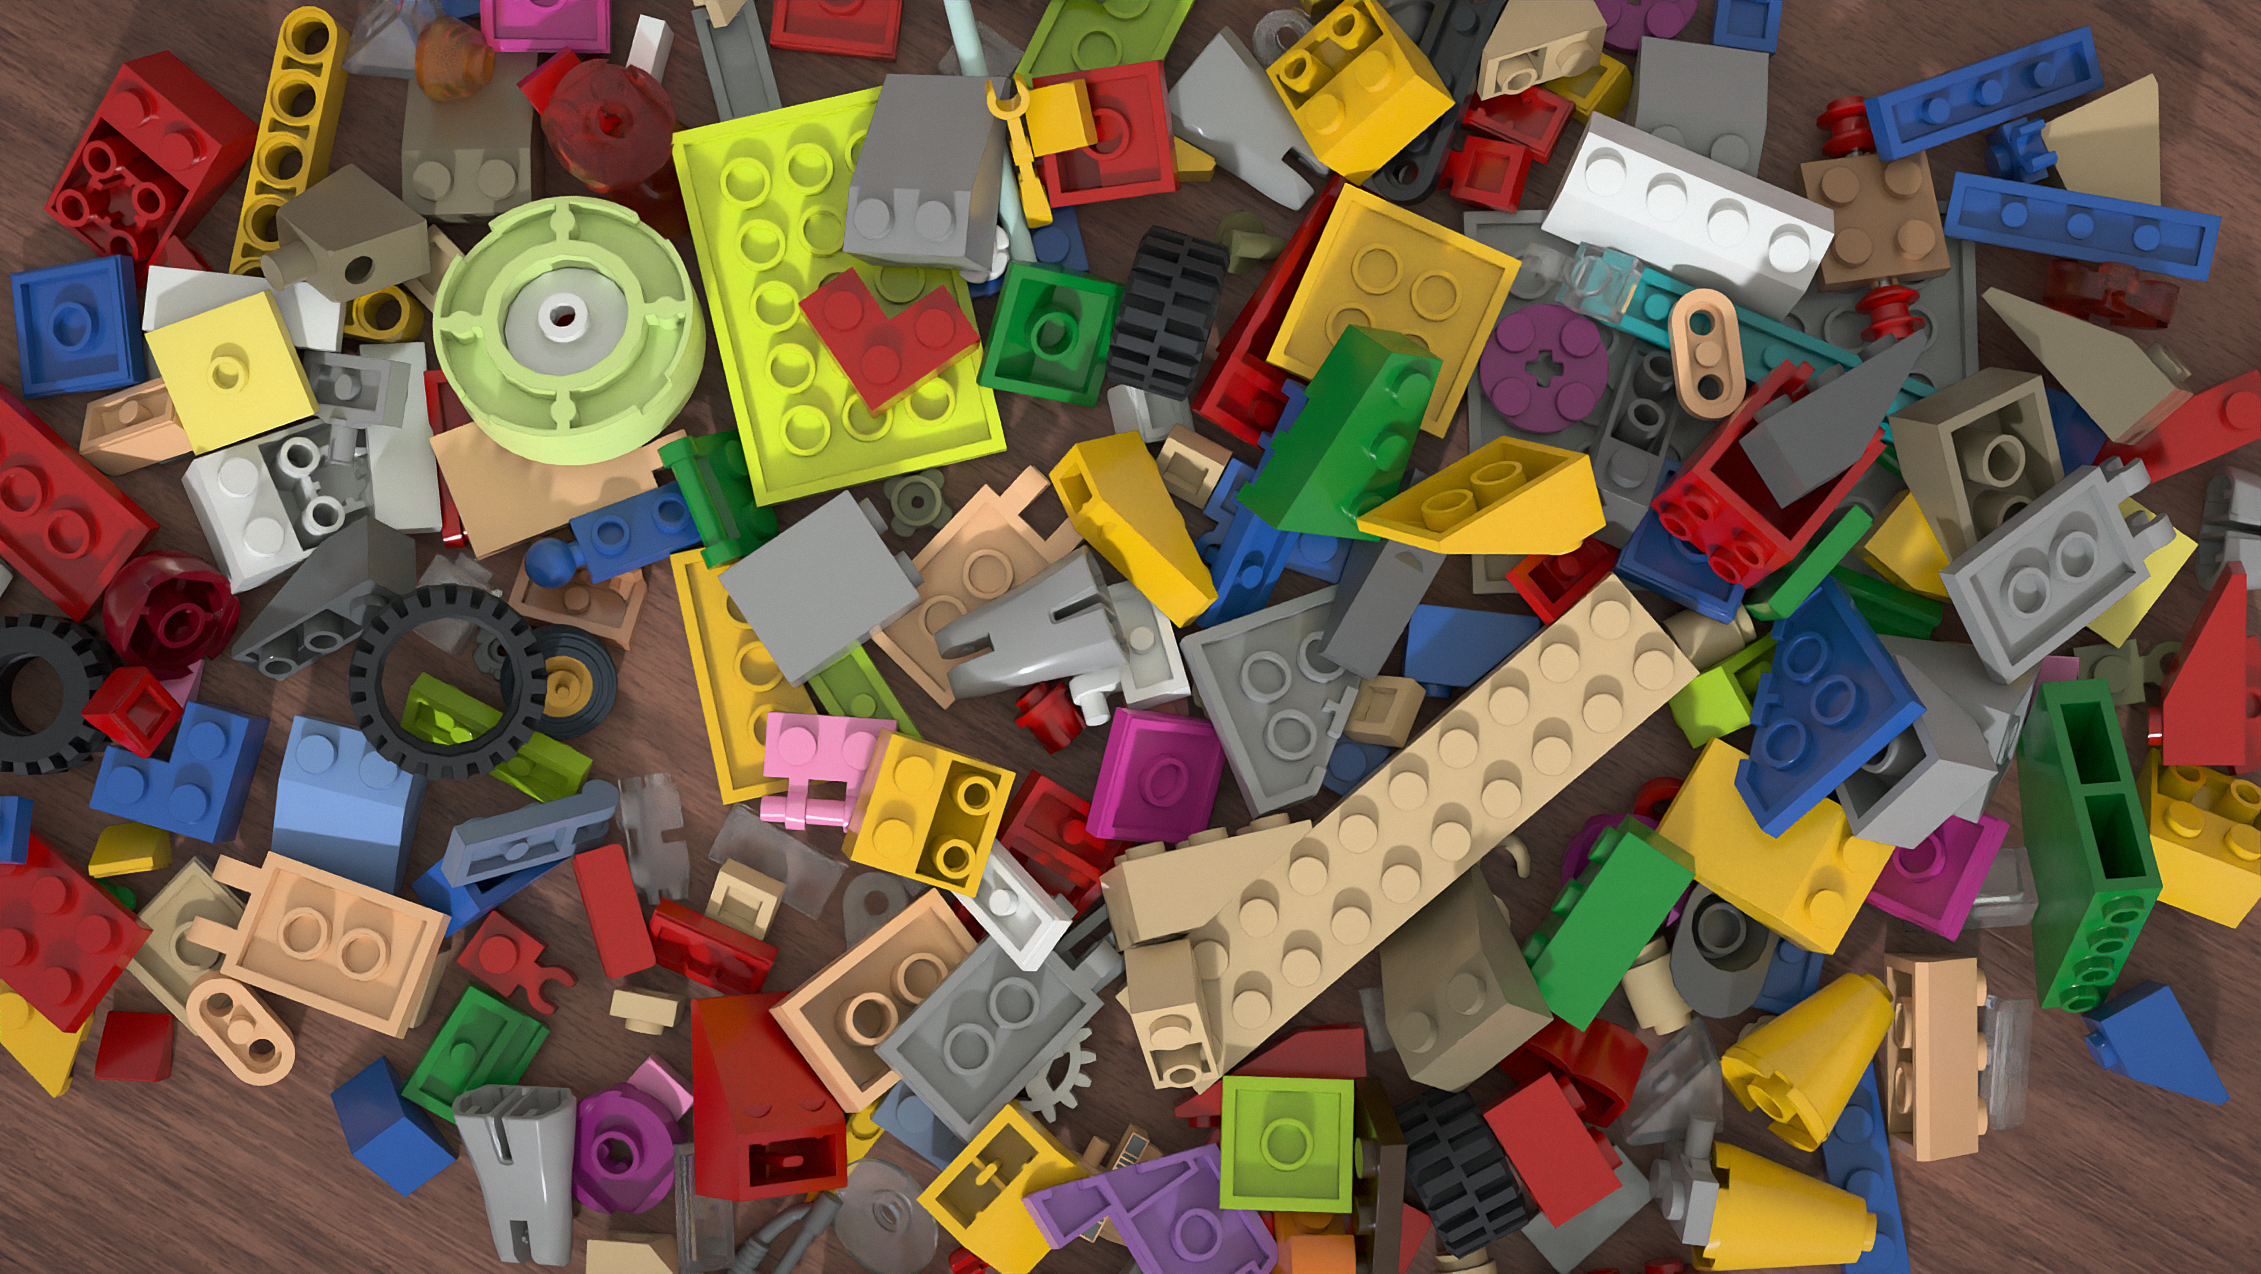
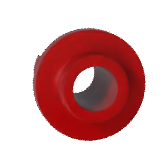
[1013,680,1088,755]

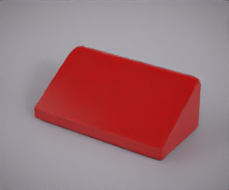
[571,844,656,979]

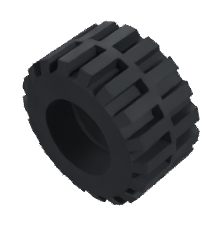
[1105,225,1230,402]
[0,614,124,775]
[1392,1087,1529,1260]

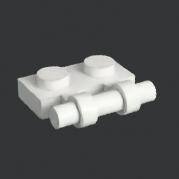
[1069,580,1192,726]

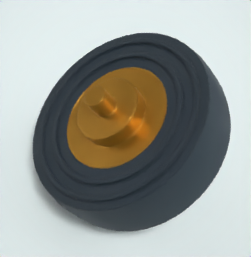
[500,624,618,740]

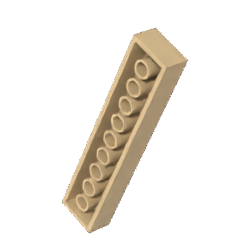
[1115,571,1700,1095]

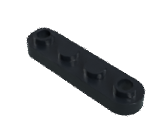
[1372,0,1509,206]

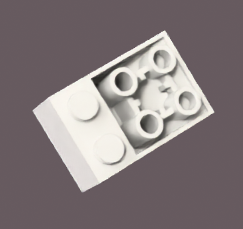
[181,418,373,595]

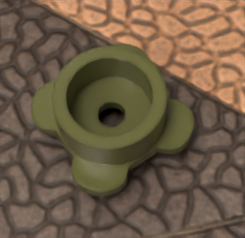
[883,468,953,537]

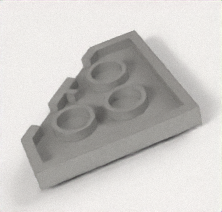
[1179,584,1362,821]

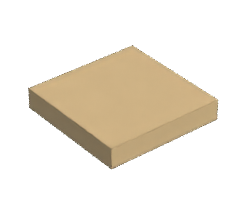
[126,855,251,1036]

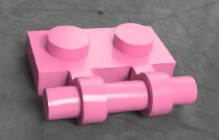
[760,711,898,833]

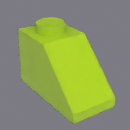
[1668,630,1778,749]

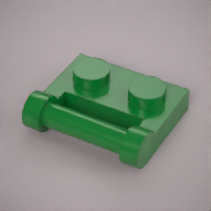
[657,429,780,570]

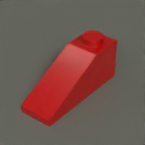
[2091,369,2261,485]
[2147,561,2247,765]

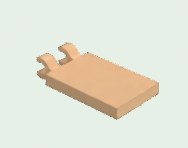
[429,421,687,560]
[871,465,1085,710]
[186,851,452,1039]

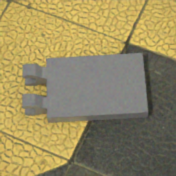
[1938,456,2177,685]
[873,893,1122,1144]

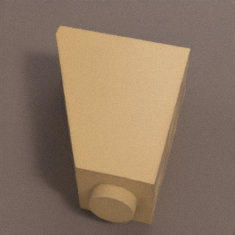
[2040,73,2161,277]

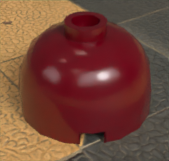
[102,549,241,681]

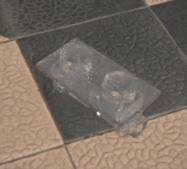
[614,772,693,905]

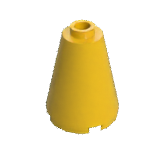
[1718,972,1895,1152]
[1691,1140,1877,1272]

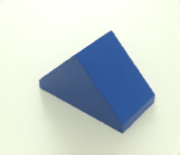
[330,1055,459,1197]

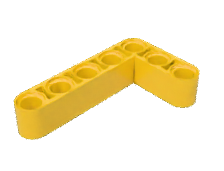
[228,6,424,344]

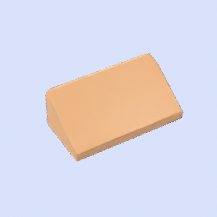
[79,377,193,476]

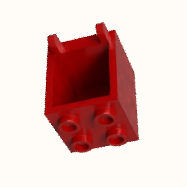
[1650,358,1886,589]

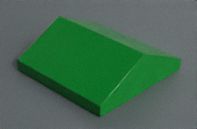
[976,260,1126,408]

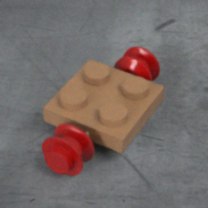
[1794,96,1951,342]

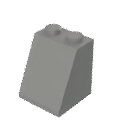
[1876,633,2044,824]

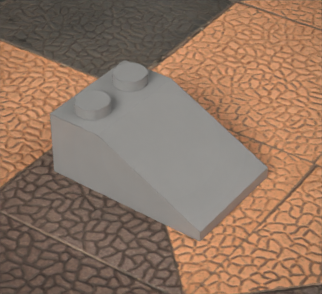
[843,74,1011,271]

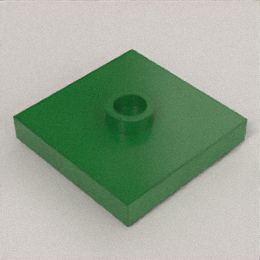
[1743,504,1873,621]

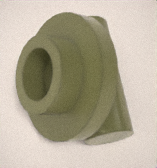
[1214,210,1285,275]

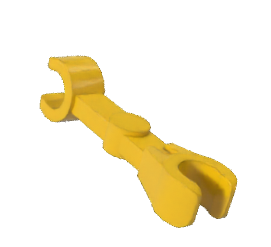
[984,73,1053,229]

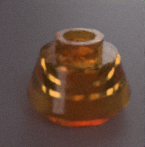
[415,14,496,103]

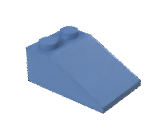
[271,715,429,898]

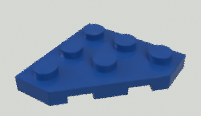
[1734,573,1927,839]

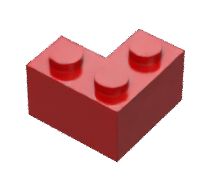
[798,267,980,420]
[1479,1068,1623,1229]

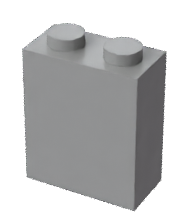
[717,490,925,689]

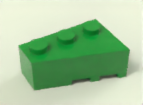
[1235,324,1444,542]
[1520,814,1696,1032]

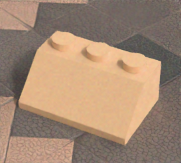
[1884,953,1988,1161]

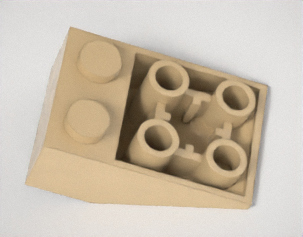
[1099,813,1313,952]

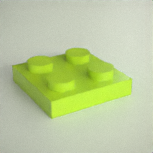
[1219,1076,1354,1213]

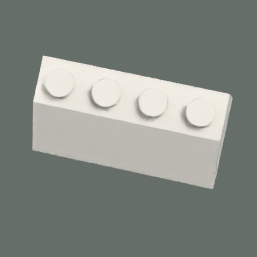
[1541,111,1834,323]

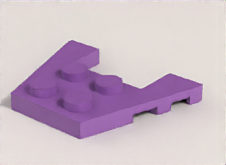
[1021,1143,1278,1274]

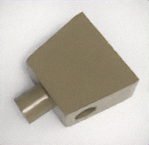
[260,163,431,303]

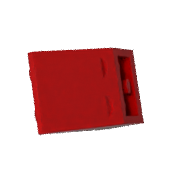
[43,50,260,290]
[691,990,848,1202]

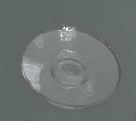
[829,1157,939,1274]

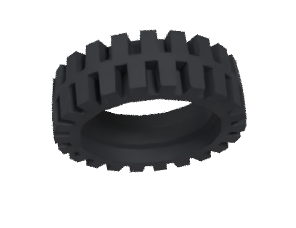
[348,583,548,781]

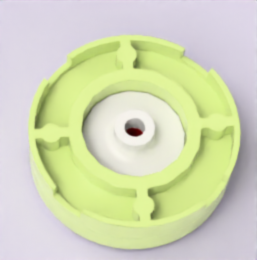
[433,196,706,465]

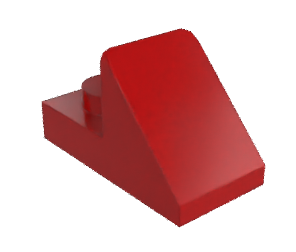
[1504,536,1618,626]

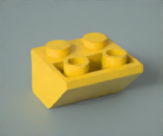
[1265,0,1456,186]
[841,727,1016,898]
[2136,747,2261,929]
[916,1098,1094,1274]

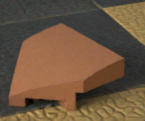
[508,526,648,651]

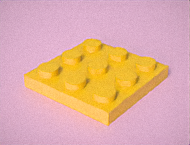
[1265,183,1522,440]

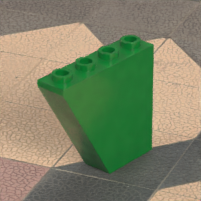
[2016,678,2163,1013]

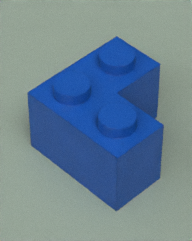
[89,701,271,843]

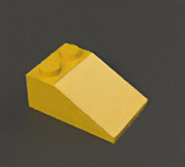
[1356,435,1606,555]
[1655,737,1896,955]

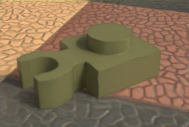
[2066,639,2182,706]

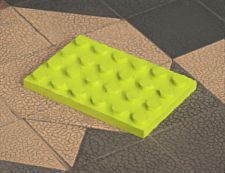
[668,86,1007,507]

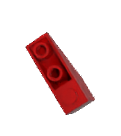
[1174,1022,1367,1128]

